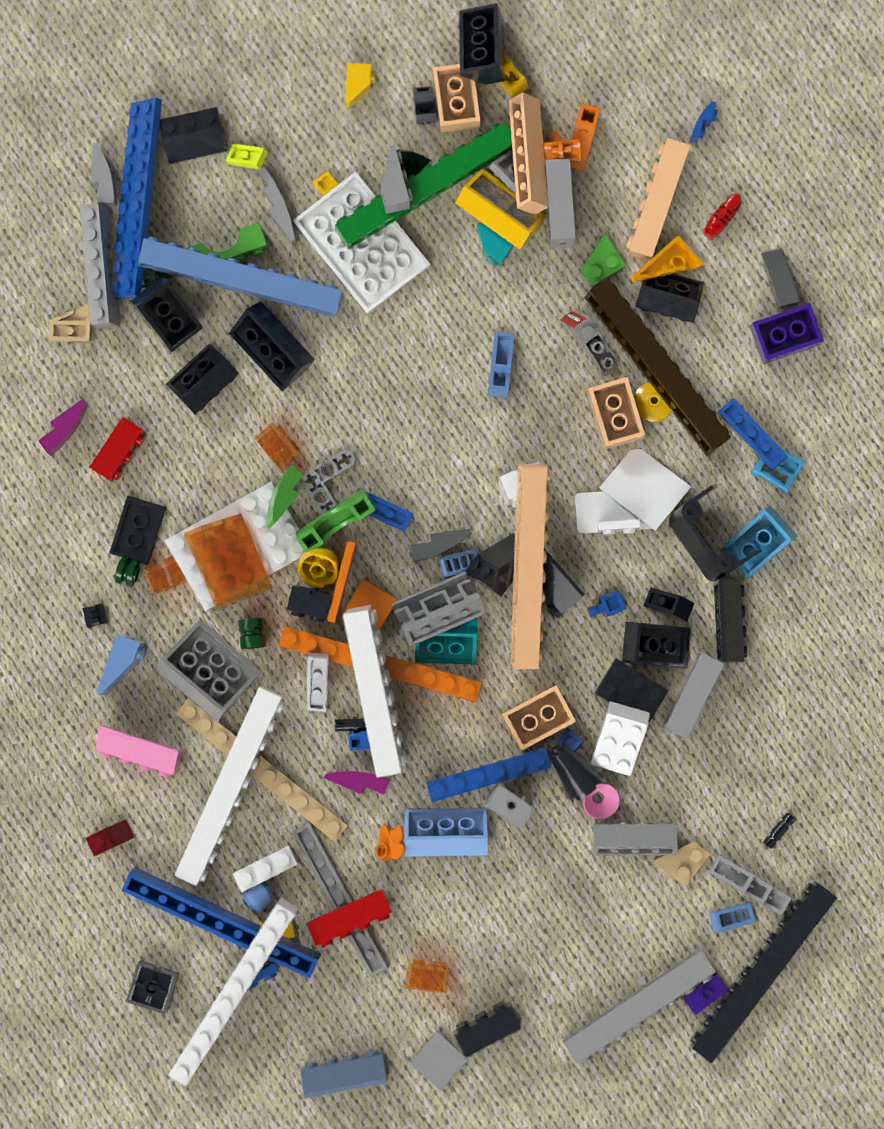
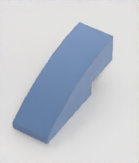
[488,332,515,398]

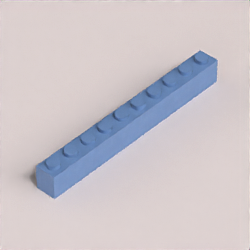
[138,237,342,317]

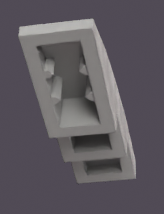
[257,165,296,245]
[709,855,792,916]

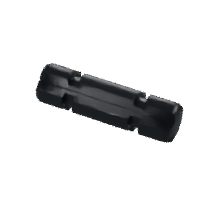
[763,813,796,849]

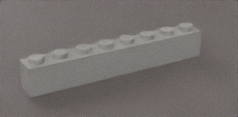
[562,949,716,1064]

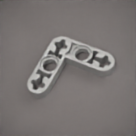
[302,450,355,515]

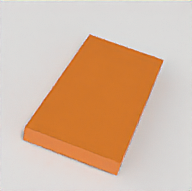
[327,541,357,625]

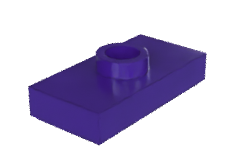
[682,973,728,1015]

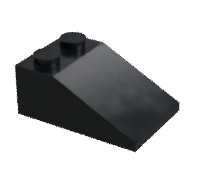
[465,533,515,597]
[622,622,690,669]

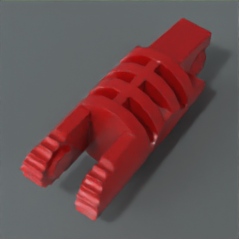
[703,192,741,240]

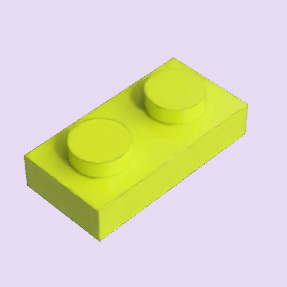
[225,144,268,169]

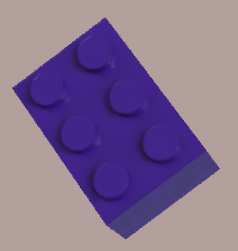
[749,303,824,365]

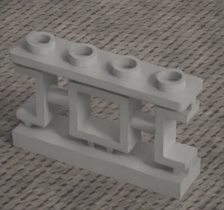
[391,572,486,646]

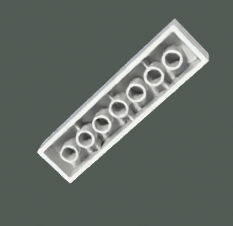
[343,605,407,777]

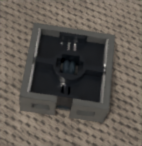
[126,960,180,1014]

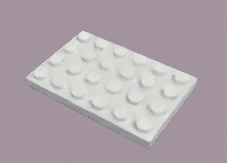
[293,172,430,315]
[165,482,305,612]

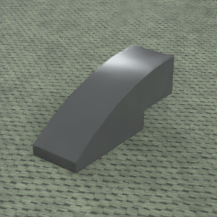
[761,248,800,310]
[411,529,471,562]

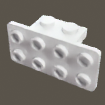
[575,491,652,535]

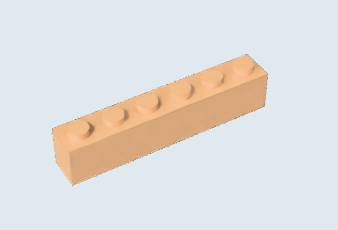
[509,92,549,215]
[626,138,690,261]

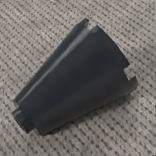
[549,743,604,802]

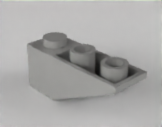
[381,145,413,214]
[565,312,620,376]

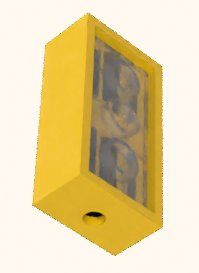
[455,168,547,250]

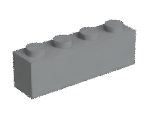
[593,822,678,855]

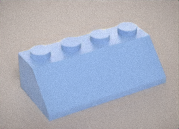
[404,808,488,857]

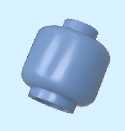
[242,883,274,912]

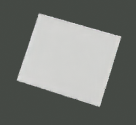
[599,449,691,531]

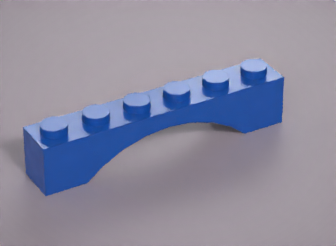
[426,748,551,802]

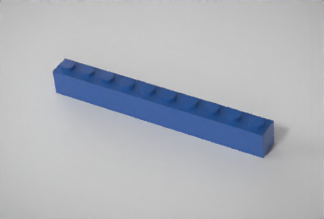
[121,867,321,979]

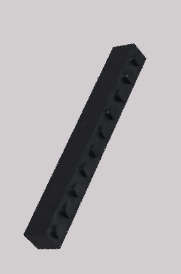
[690,881,837,1064]

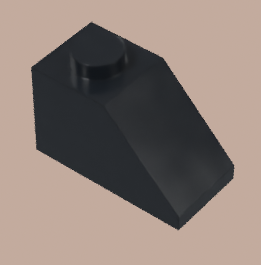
[643,587,695,622]

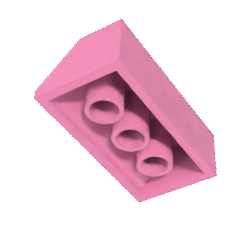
[95,726,183,778]

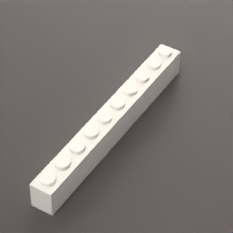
[174,686,285,886]
[168,898,299,1086]

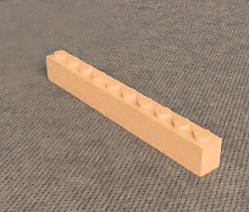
[510,464,550,670]

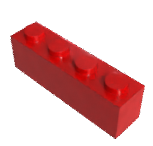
[306,888,393,948]

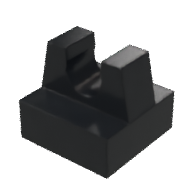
[82,603,107,628]

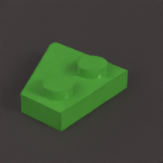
[581,233,626,288]

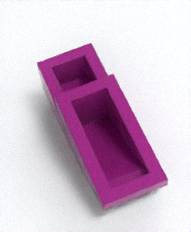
[38,399,88,456]
[324,771,391,795]

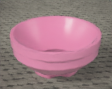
[582,782,620,819]

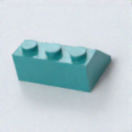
[415,618,478,665]

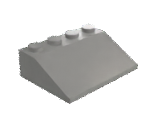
[156,620,261,722]

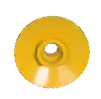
[634,382,671,422]

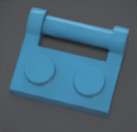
[751,449,805,494]

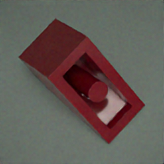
[85,819,135,857]

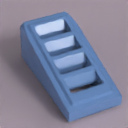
[439,548,479,579]
[709,902,756,933]

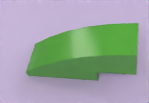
[266,465,304,529]

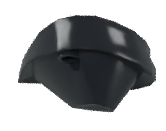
[396,149,431,177]

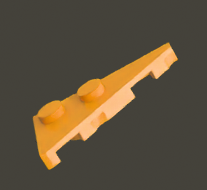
[630,235,704,282]

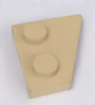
[49,303,91,343]
[653,841,710,887]

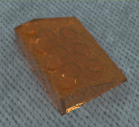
[184,513,273,612]

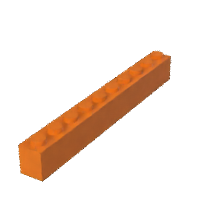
[279,626,482,703]

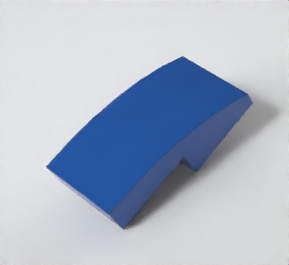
[689,101,718,144]

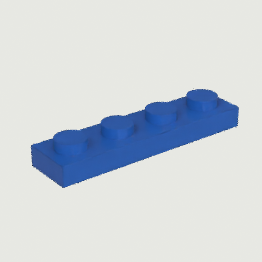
[718,398,788,471]

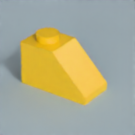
[345,63,376,108]

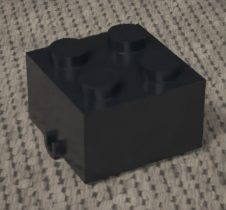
[287,585,333,622]

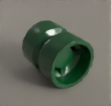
[238,618,267,649]

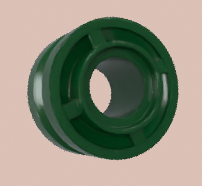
[115,556,140,587]

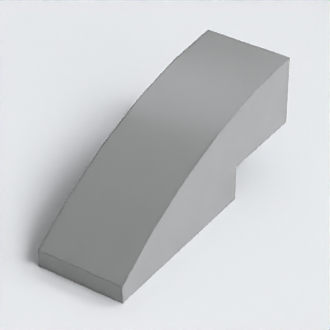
[91,143,117,207]

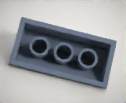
[301,1050,388,1099]

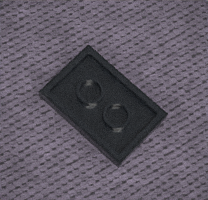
[109,495,167,565]

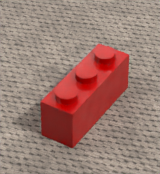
[89,417,146,482]

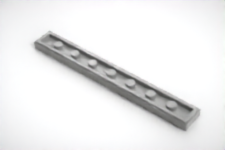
[292,822,389,978]

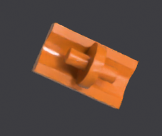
[544,139,582,162]

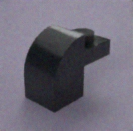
[413,86,436,125]

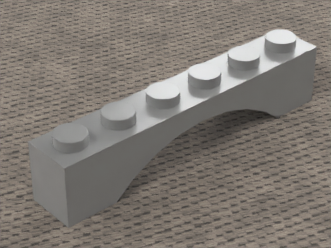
[80,204,120,329]

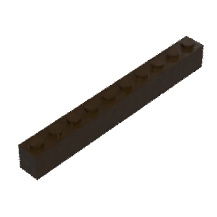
[584,278,732,456]

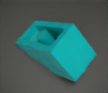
[477,222,514,266]

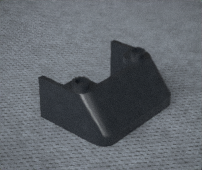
[669,484,762,582]

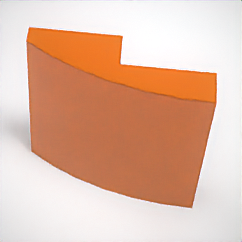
[341,578,398,630]

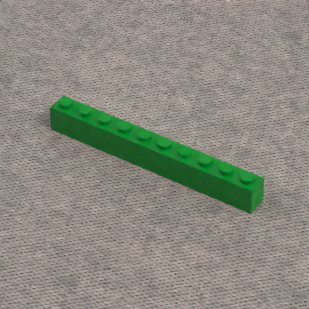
[335,122,512,250]

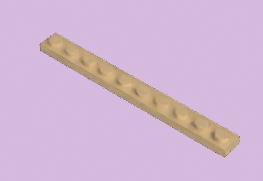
[176,698,348,842]

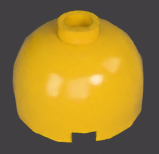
[297,546,339,588]

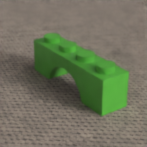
[184,222,268,262]
[296,488,376,553]

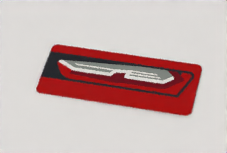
[560,311,586,328]

